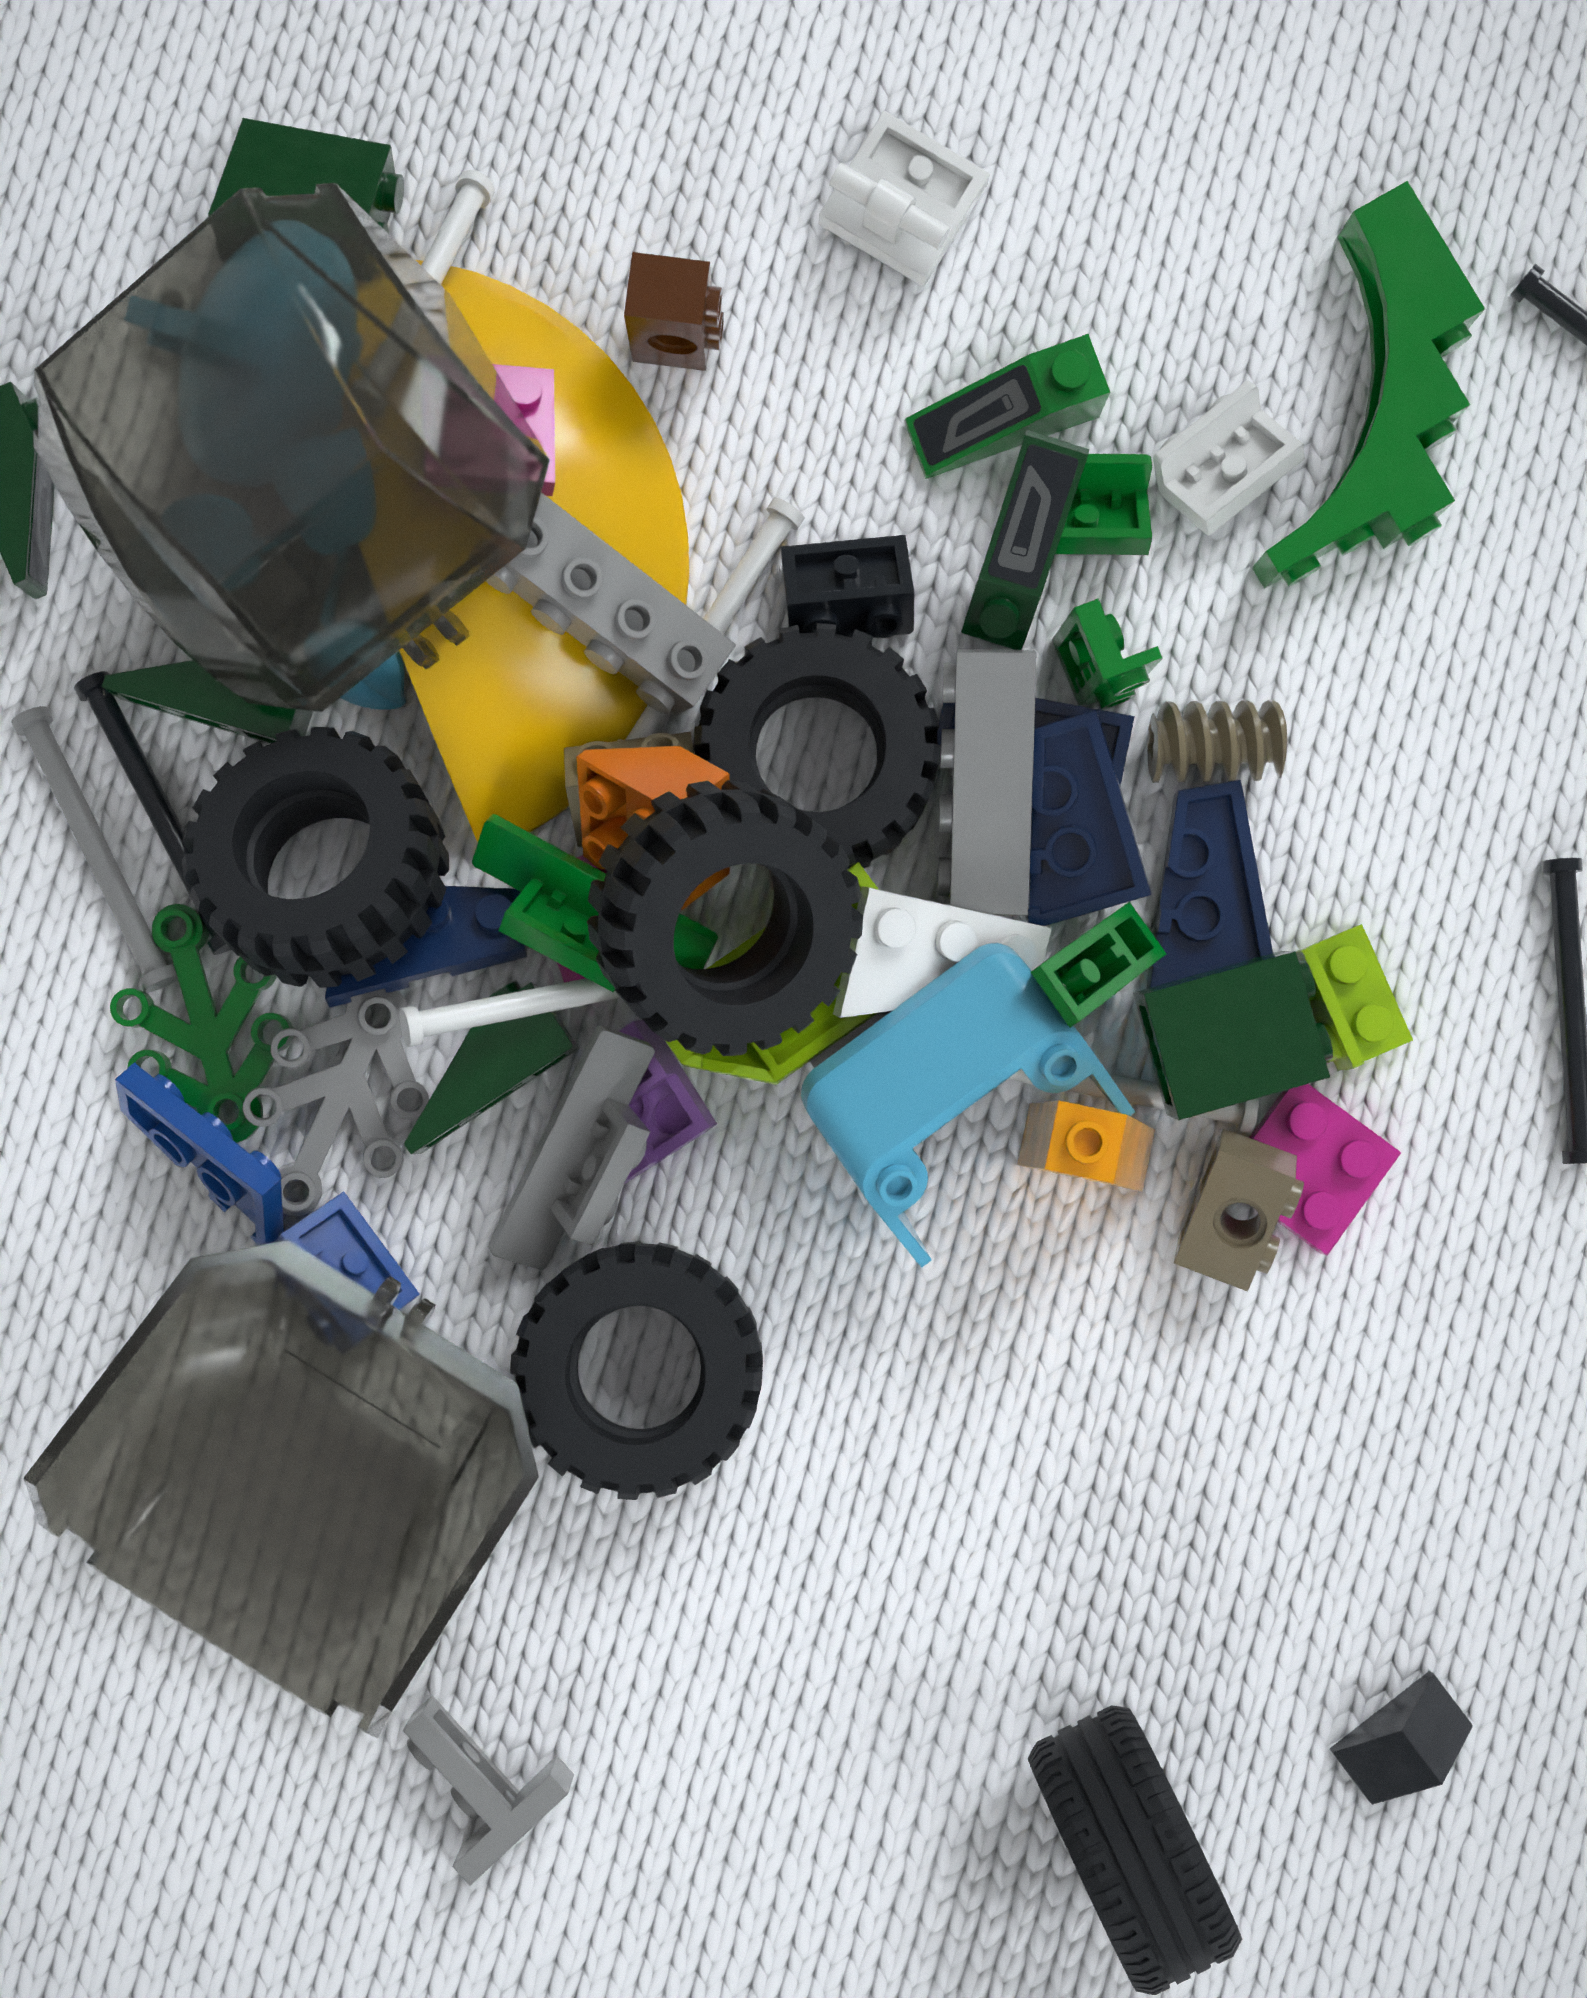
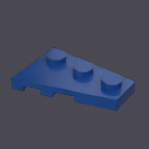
[115,1063,284,1253]

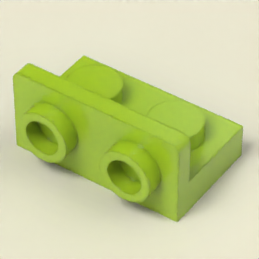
[1296,924,1413,1071]

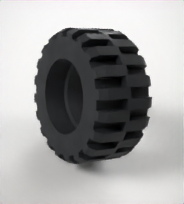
[693,623,941,869]
[182,727,449,988]
[587,780,863,1056]
[510,1241,763,1500]

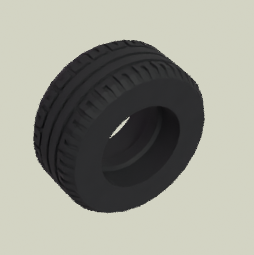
[1027,1705,1243,1995]

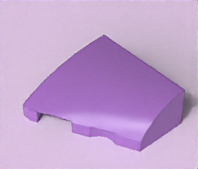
[619,1019,717,1184]

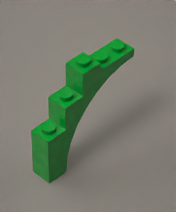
[1252,181,1485,589]

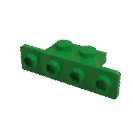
[472,814,718,993]

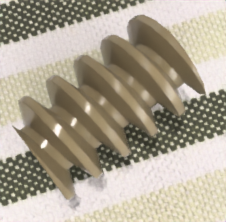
[1147,700,1287,783]

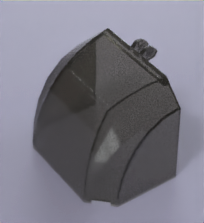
[33,183,550,712]
[23,1240,539,1739]

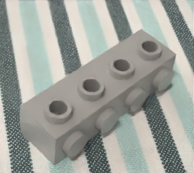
[468,481,737,715]
[938,649,1037,915]

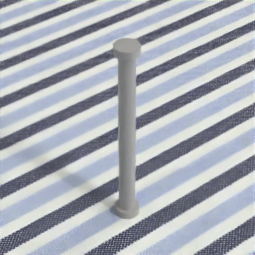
[11,706,178,993]

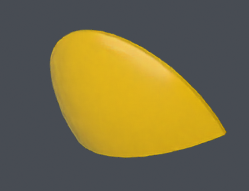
[323,258,689,842]

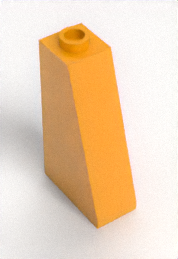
[1017,1100,1155,1192]

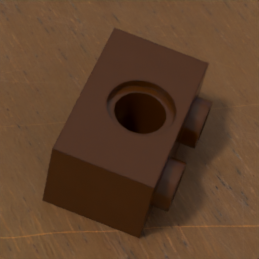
[624,252,724,371]

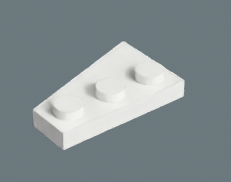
[833,886,1052,1018]

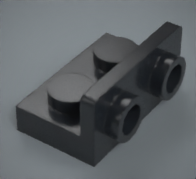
[781,535,914,638]

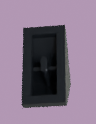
[1329,1671,1473,1805]

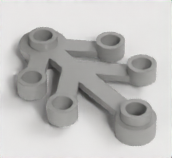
[243,989,429,1216]

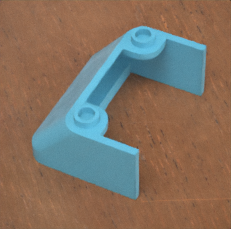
[801,943,1135,1268]

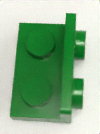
[1052,598,1163,710]

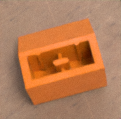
[576,746,730,912]

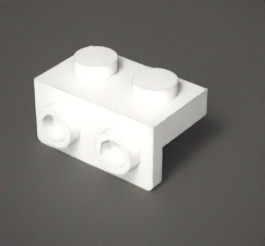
[1153,380,1305,536]

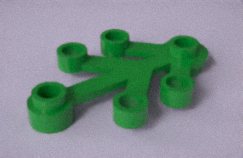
[110,904,294,1143]

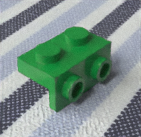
[1055,454,1152,555]

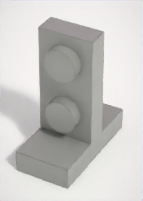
[402,1695,574,1886]

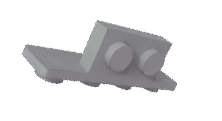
[488,1026,655,1270]

